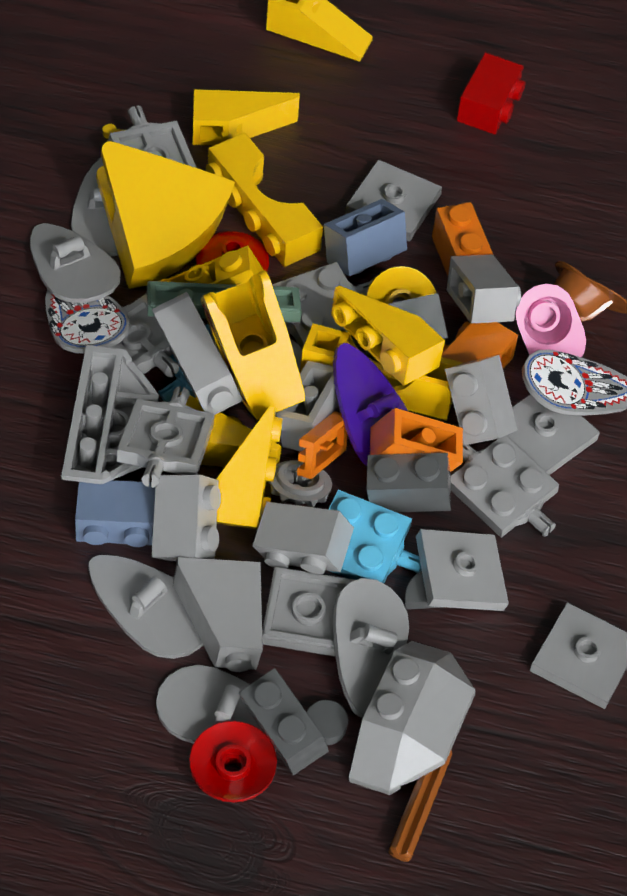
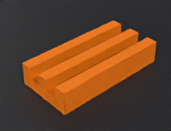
[297,411,348,479]

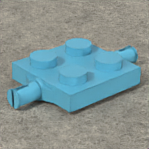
[329,490,421,584]

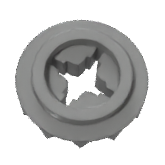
[268,460,332,507]

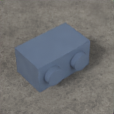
[324,199,407,276]
[75,480,155,547]

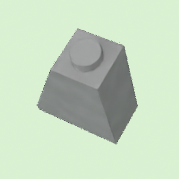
[152,292,243,415]
[173,557,263,672]

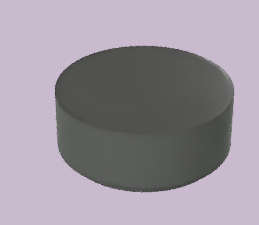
[307,700,348,745]

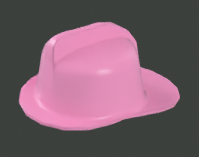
[515,283,586,357]

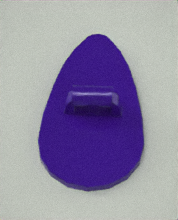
[333,343,408,466]

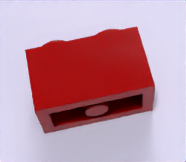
[457,52,526,135]

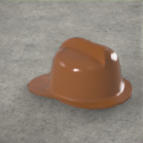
[553,261,627,322]

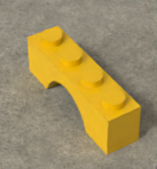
[206,133,323,267]
[299,323,462,421]

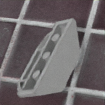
[61,345,159,484]
[349,641,475,795]

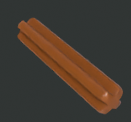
[389,750,453,862]

